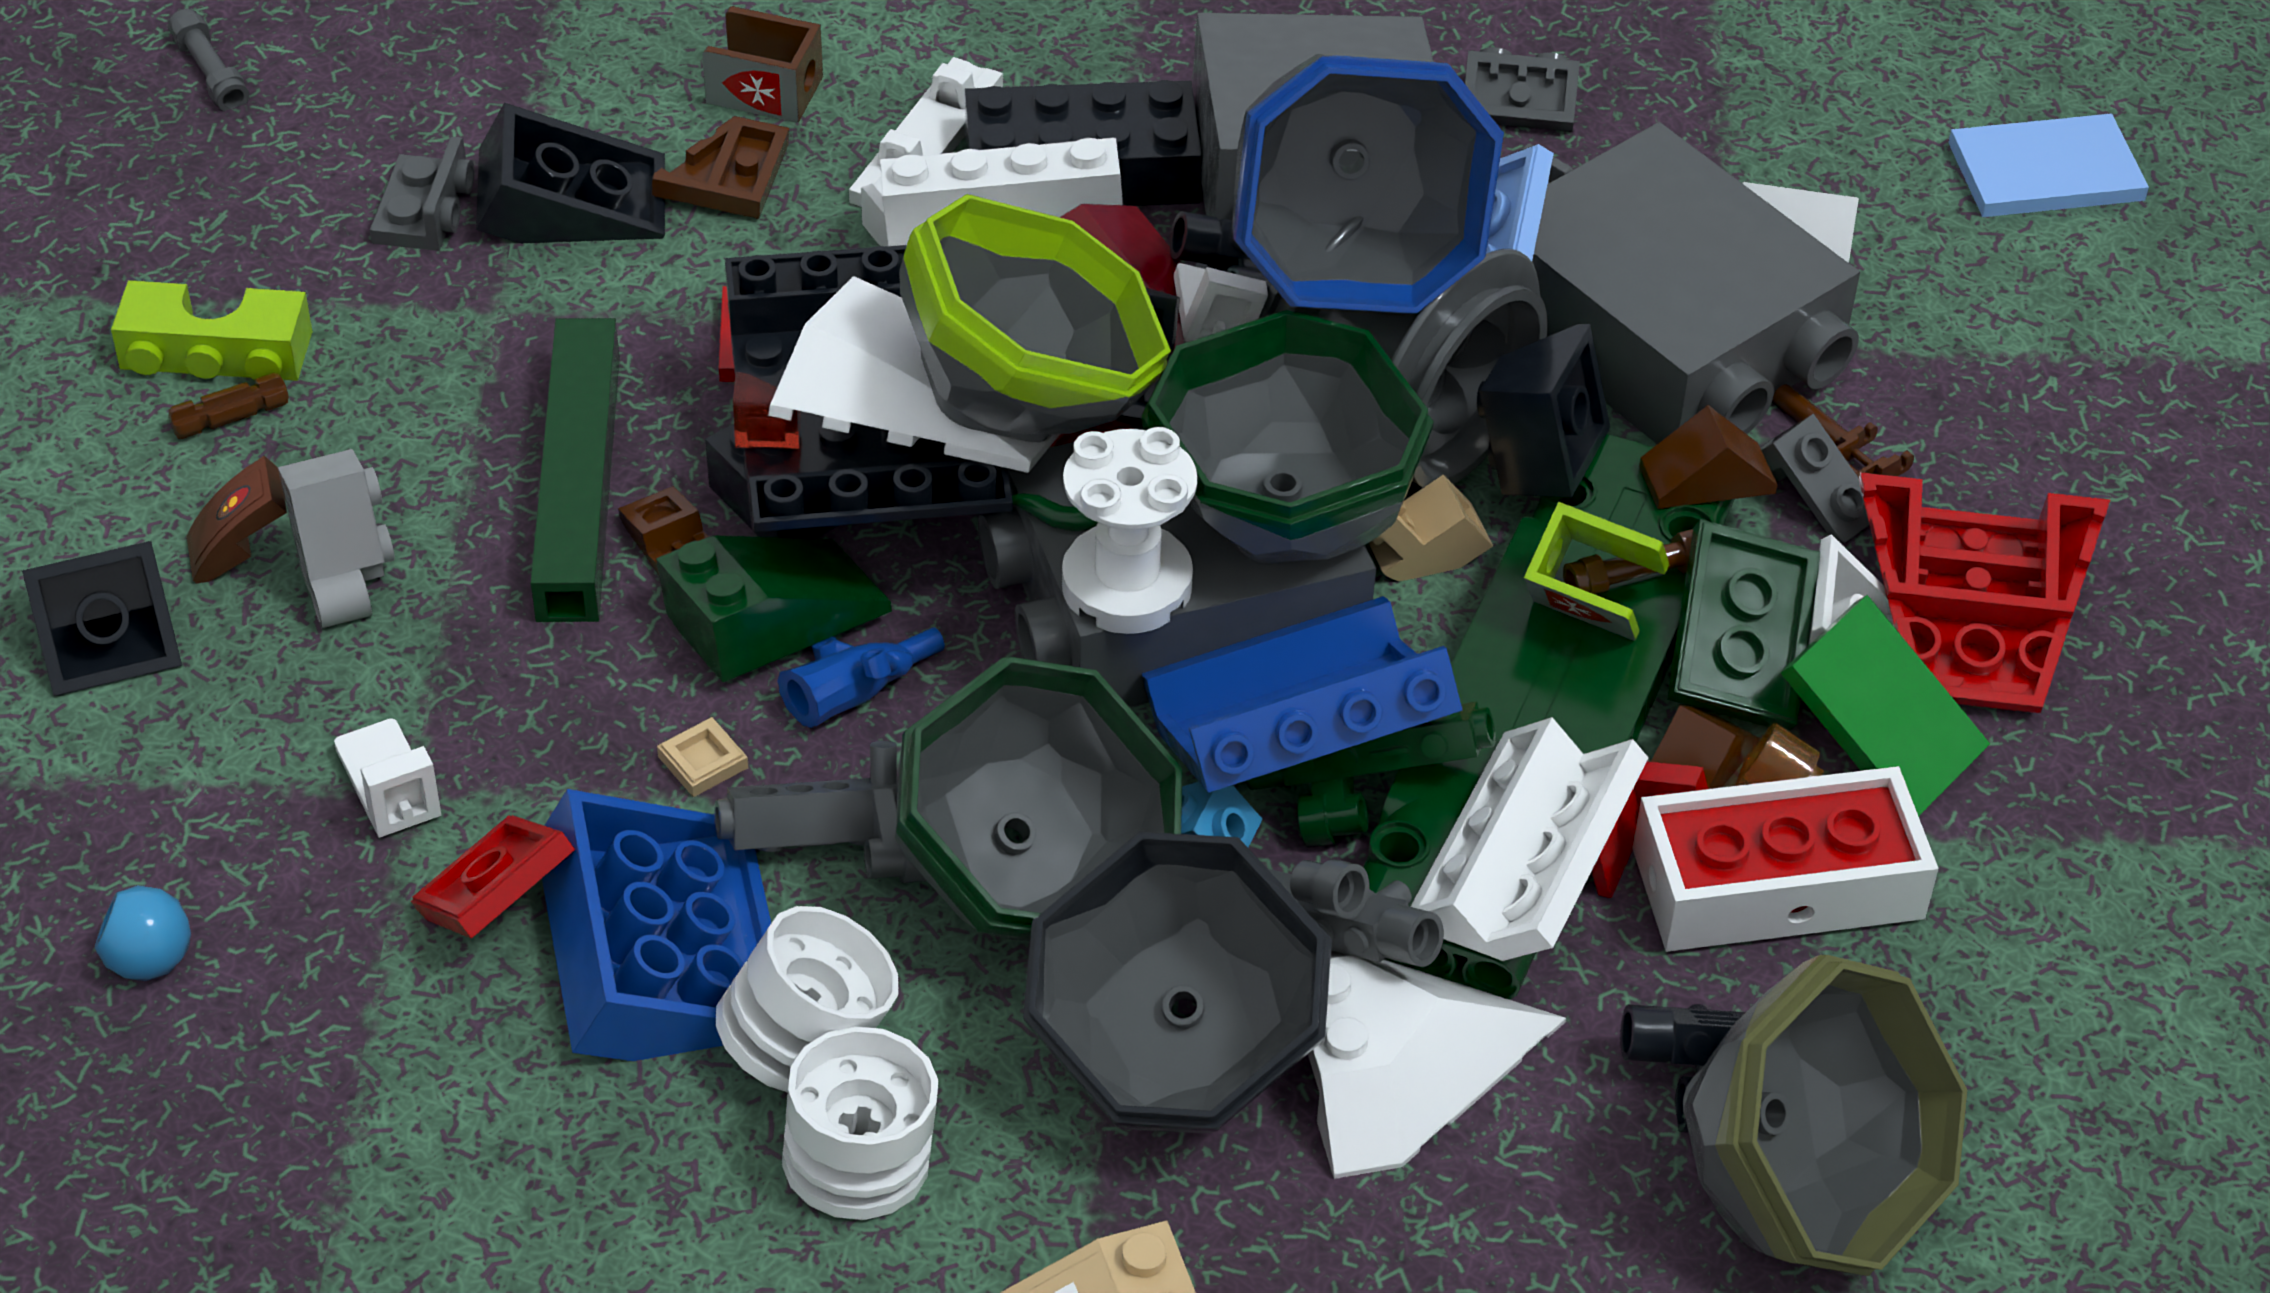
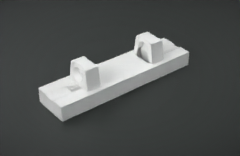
[849,57,1003,207]

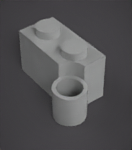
[278,449,395,629]

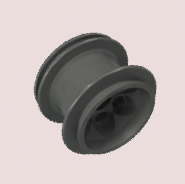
[1258,216,1547,500]

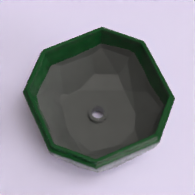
[1141,310,1434,564]
[895,657,1183,941]

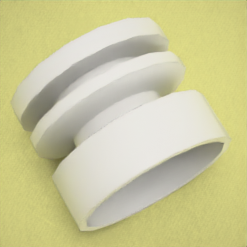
[716,906,898,1092]
[782,1026,938,1220]

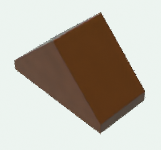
[1639,405,1777,509]
[1651,705,1761,789]

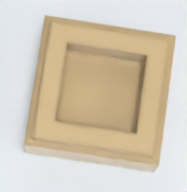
[657,717,748,797]

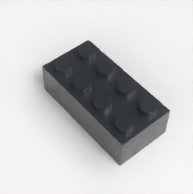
[965,80,1202,206]

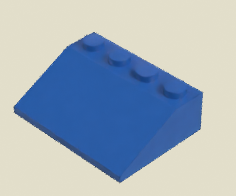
[542,789,771,1061]

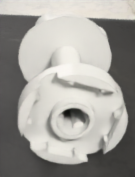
[1062,427,1197,634]

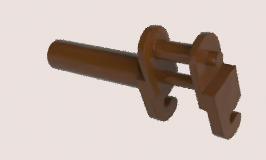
[1772,384,1914,478]

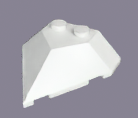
[1308,950,1566,1179]

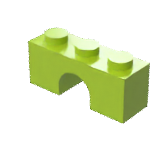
[111,280,313,381]

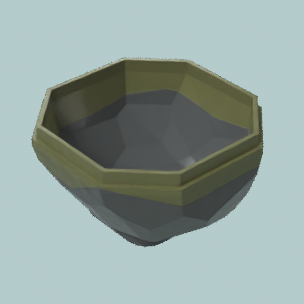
[1683,955,1967,1276]

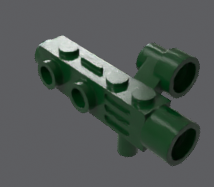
[1246,701,1495,847]

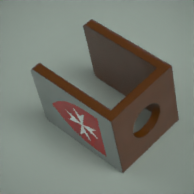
[703,6,823,123]

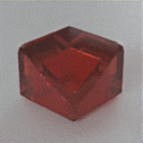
[733,372,801,449]

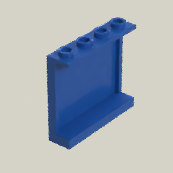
[1141,596,1463,793]

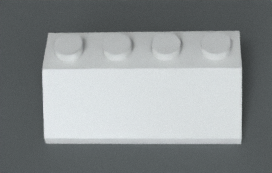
[880,138,1123,246]

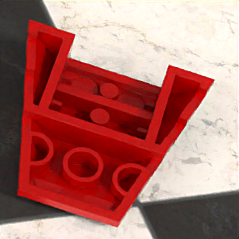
[1859,472,2110,713]

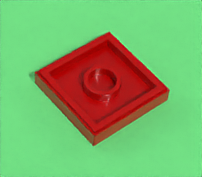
[410,815,575,939]

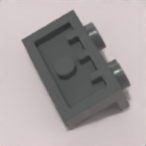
[1465,47,1580,132]
[370,136,475,251]

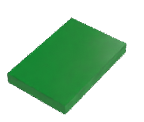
[1780,595,1990,817]

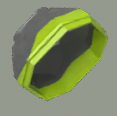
[899,194,1171,443]

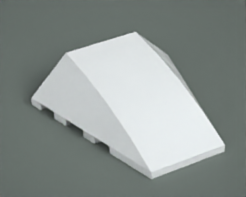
[768,276,1060,473]

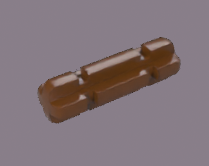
[168,373,289,439]

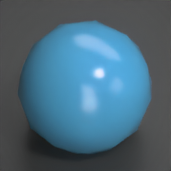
[95,885,191,981]

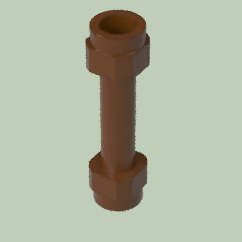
[1563,529,1693,596]

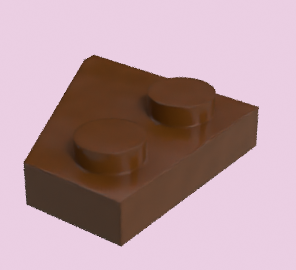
[652,116,789,219]

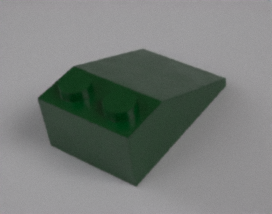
[656,535,892,682]

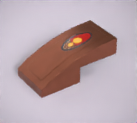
[186,456,287,584]

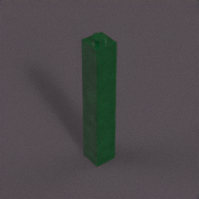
[531,318,620,622]

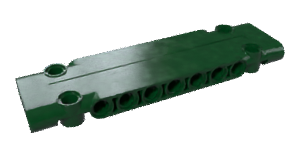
[1363,433,1735,1000]

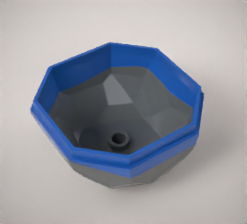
[1232,54,1504,314]

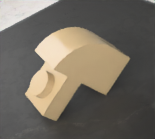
[1368,474,1493,582]

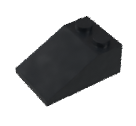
[476,103,665,244]

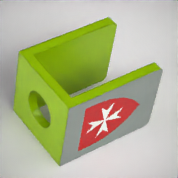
[1524,502,1669,641]

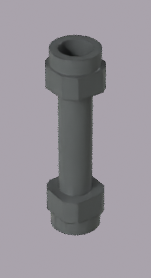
[168,9,249,111]

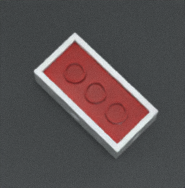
[1632,766,1939,952]

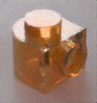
[1735,723,1824,786]

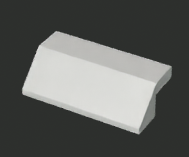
[1411,717,1648,961]

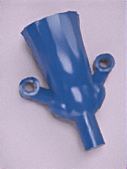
[777,627,945,728]

